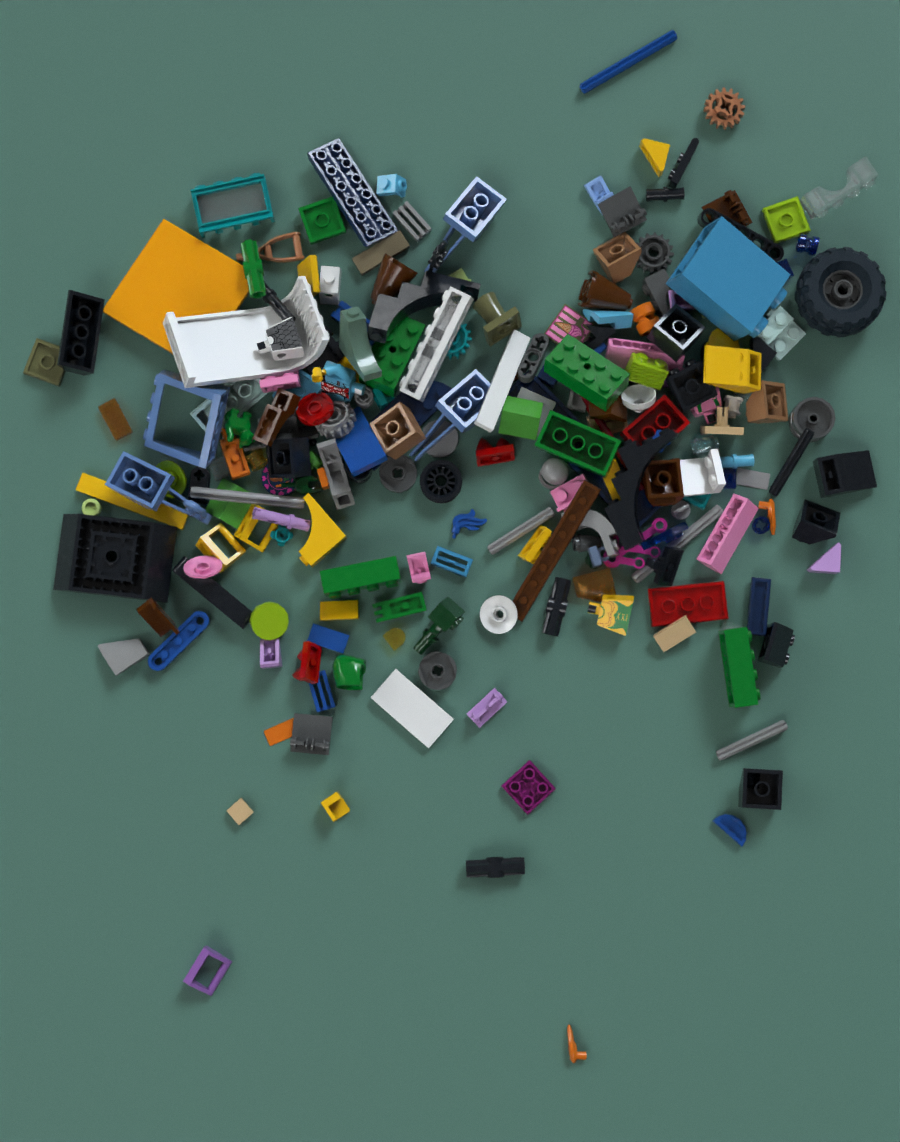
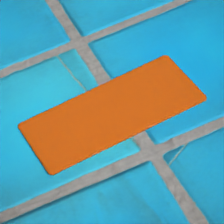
[264,718,294,746]

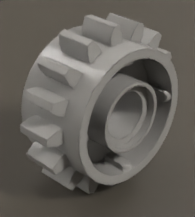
[315,401,357,439]

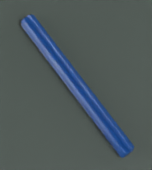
[579,30,677,94]

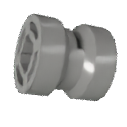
[354,387,374,409]

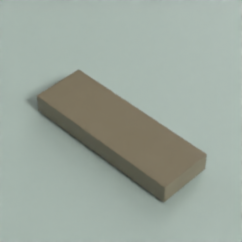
[352,230,410,276]

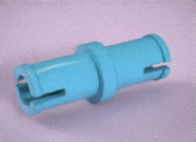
[720,454,755,469]

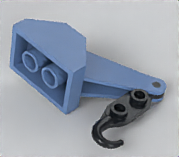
[424,176,507,273]

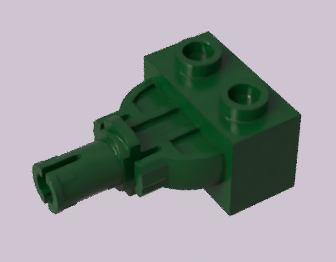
[413,597,465,655]

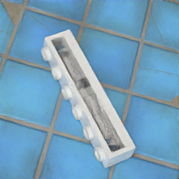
[399,286,474,402]

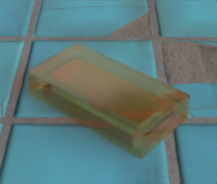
[98,398,133,441]

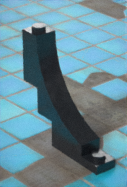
[367,271,481,344]

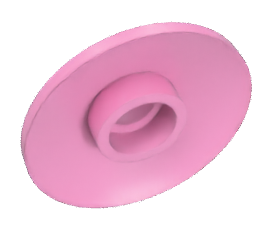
[183,556,222,579]

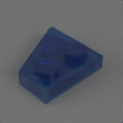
[641,522,688,550]

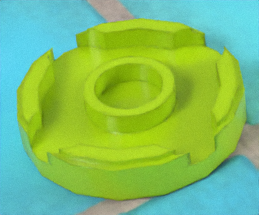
[250,601,289,640]

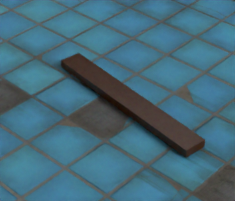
[512,480,601,622]

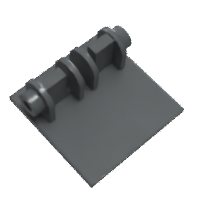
[598,186,647,237]
[290,713,333,755]

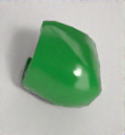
[332,654,366,690]

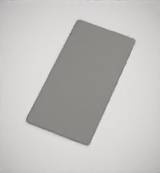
[735,468,770,490]

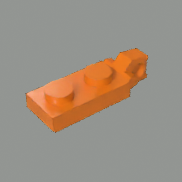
[220,428,250,480]

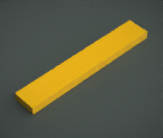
[76,472,189,530]

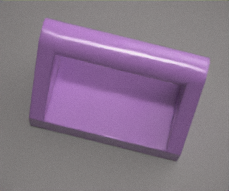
[183,945,232,996]

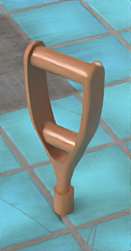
[236,232,305,263]

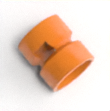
[629,301,659,337]

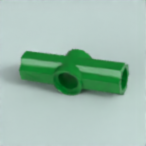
[241,239,266,299]

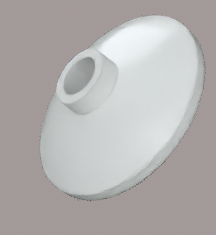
[480,595,518,634]

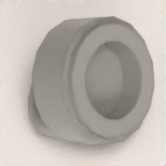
[671,501,690,520]

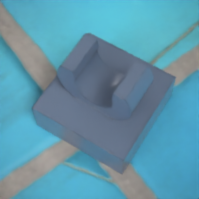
[587,546,609,568]

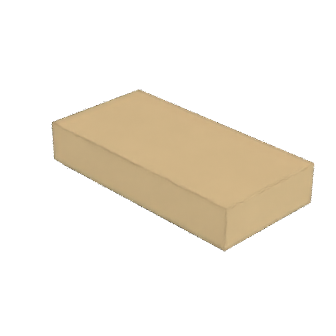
[653,615,696,653]

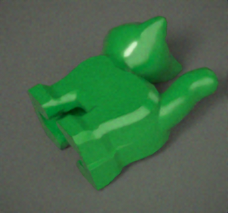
[224,408,255,448]

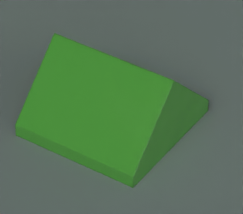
[498,396,543,441]

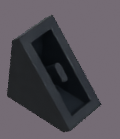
[749,337,777,373]

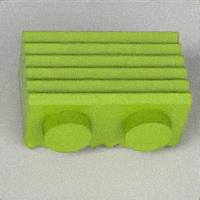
[624,352,669,390]

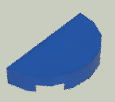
[712,814,746,847]

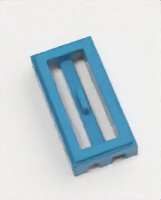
[431,546,473,578]

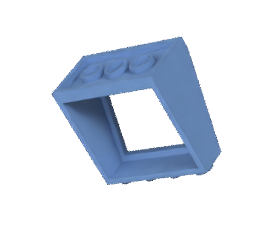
[143,370,230,469]

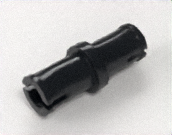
[646,187,685,202]

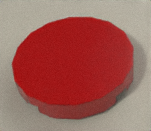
[296,392,334,426]

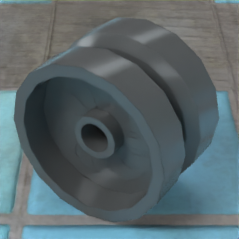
[788,397,836,443]

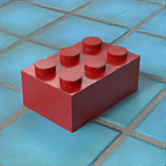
[620,394,690,446]

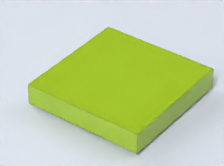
[762,196,811,244]

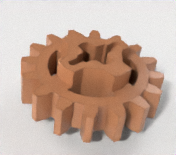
[703,87,745,130]

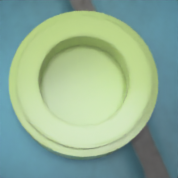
[82,499,102,516]

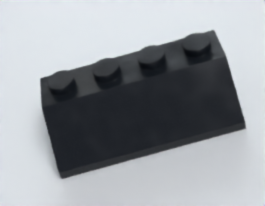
[57,290,105,376]

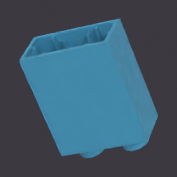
[666,216,791,341]

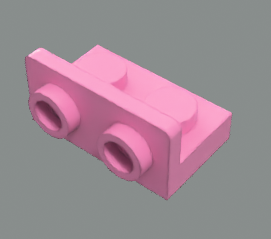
[259,370,301,393]
[550,474,588,512]

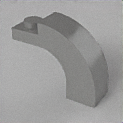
[317,438,355,510]
[561,510,620,558]

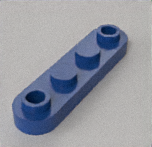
[148,611,210,671]

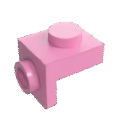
[406,552,431,584]

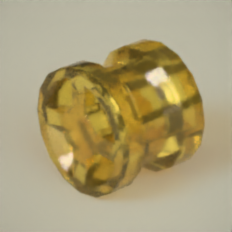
[246,449,268,472]

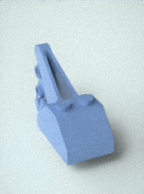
[105,451,212,525]

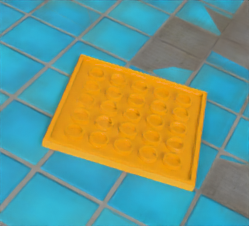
[103,219,249,354]

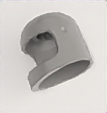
[538,457,569,490]

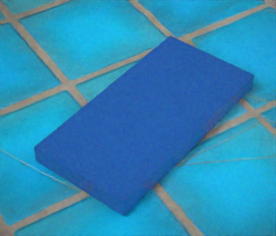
[335,406,388,477]

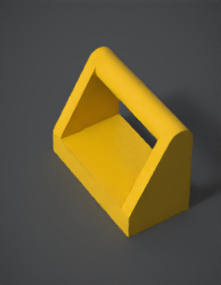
[233,504,278,553]
[195,523,246,574]

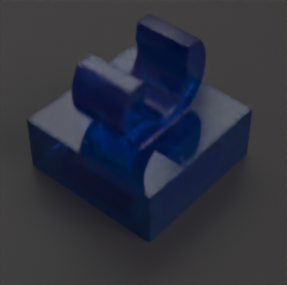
[723,469,736,489]

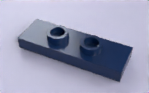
[747,577,771,637]

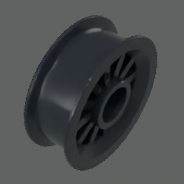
[420,460,462,504]

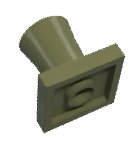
[473,292,522,347]

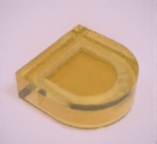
[383,628,406,651]

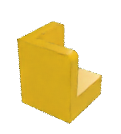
[321,791,350,822]

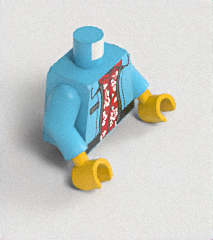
[311,360,366,402]

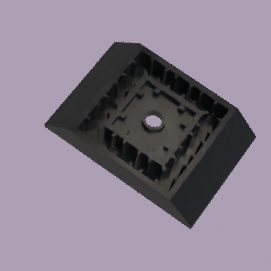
[53,514,177,603]

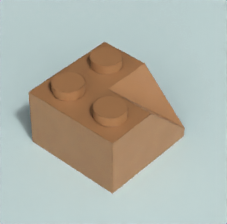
[370,402,426,460]

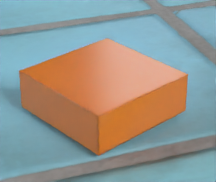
[316,468,330,490]

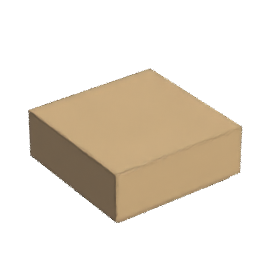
[226,798,254,825]

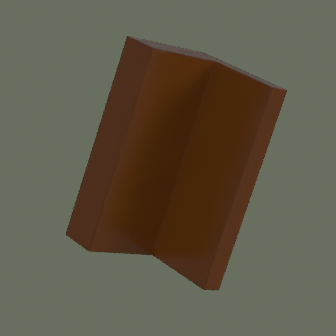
[136,597,180,637]

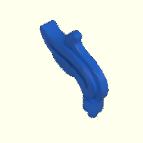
[452,509,487,539]

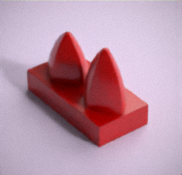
[475,438,515,467]
[292,641,322,684]

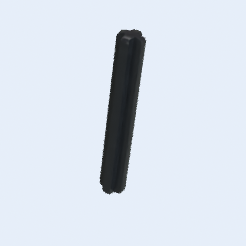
[769,428,814,496]

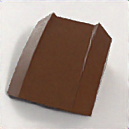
[642,458,684,507]

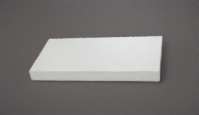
[371,669,454,748]

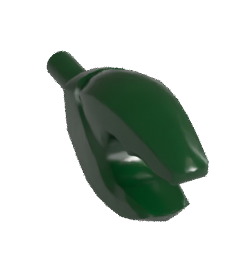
[281,475,323,494]

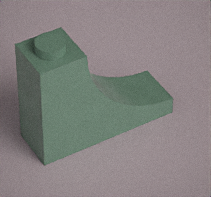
[339,306,382,382]

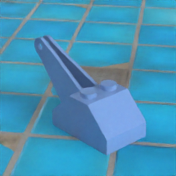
[409,369,490,462]

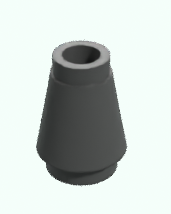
[572,534,601,553]

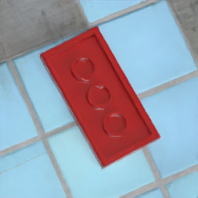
[647,581,729,627]

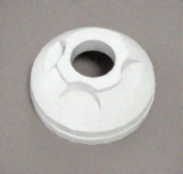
[621,384,656,413]

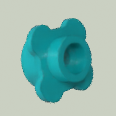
[270,525,293,547]

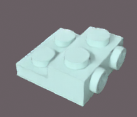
[757,306,806,361]

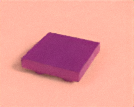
[501,760,556,815]

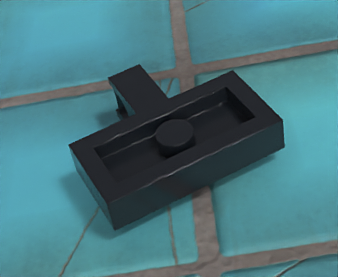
[645,546,684,586]

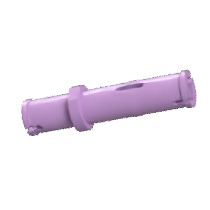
[252,507,310,532]

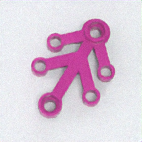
[603,518,668,569]

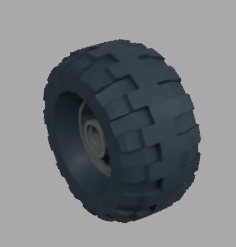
[795,247,887,338]

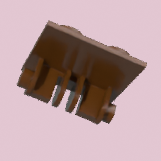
[701,190,753,226]

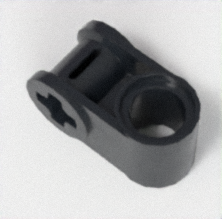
[188,467,211,504]

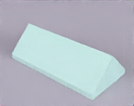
[190,378,269,432]

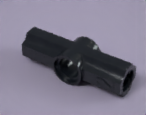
[542,577,571,637]
[466,857,525,878]

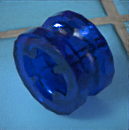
[752,516,770,534]

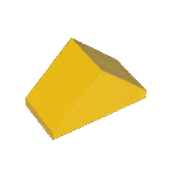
[639,138,670,177]

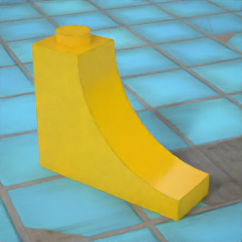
[298,493,347,568]

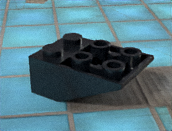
[813,450,877,498]

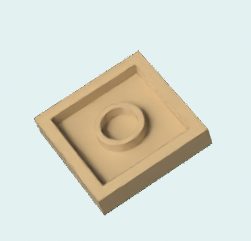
[700,407,744,435]

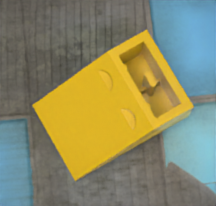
[703,345,762,394]

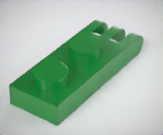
[372,592,427,623]

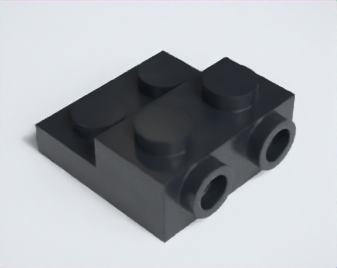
[665,359,718,412]

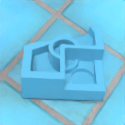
[582,309,634,329]

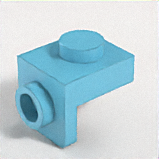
[376,174,407,197]

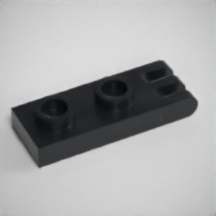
[668,138,699,188]

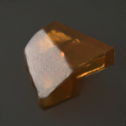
[572,568,616,602]

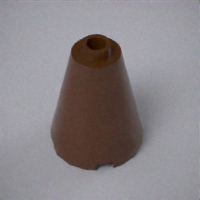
[370,253,418,305]
[578,270,633,311]

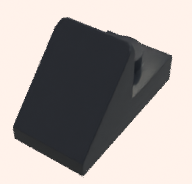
[582,324,616,350]

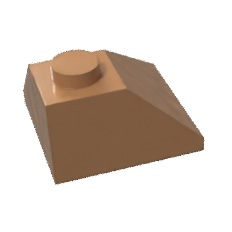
[593,232,642,284]
[746,380,789,424]

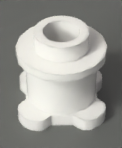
[722,395,743,418]

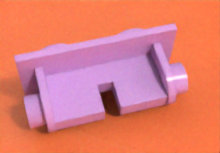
[467,688,507,728]

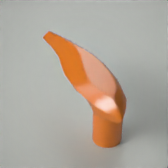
[758,498,776,535]
[567,1025,587,1063]

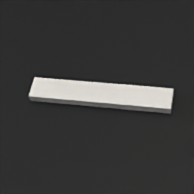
[474,329,530,433]

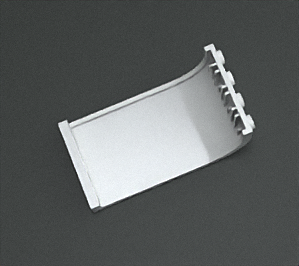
[163,276,330,388]

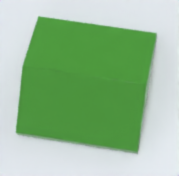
[205,478,252,529]

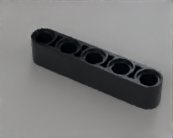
[697,208,784,262]
[172,556,252,629]

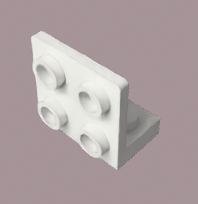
[680,449,726,497]

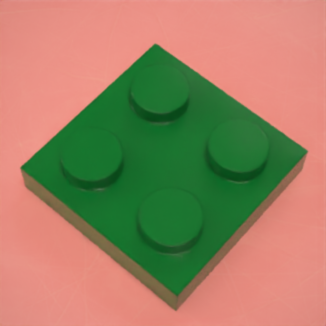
[298,197,346,245]

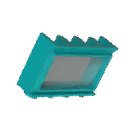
[190,173,275,238]

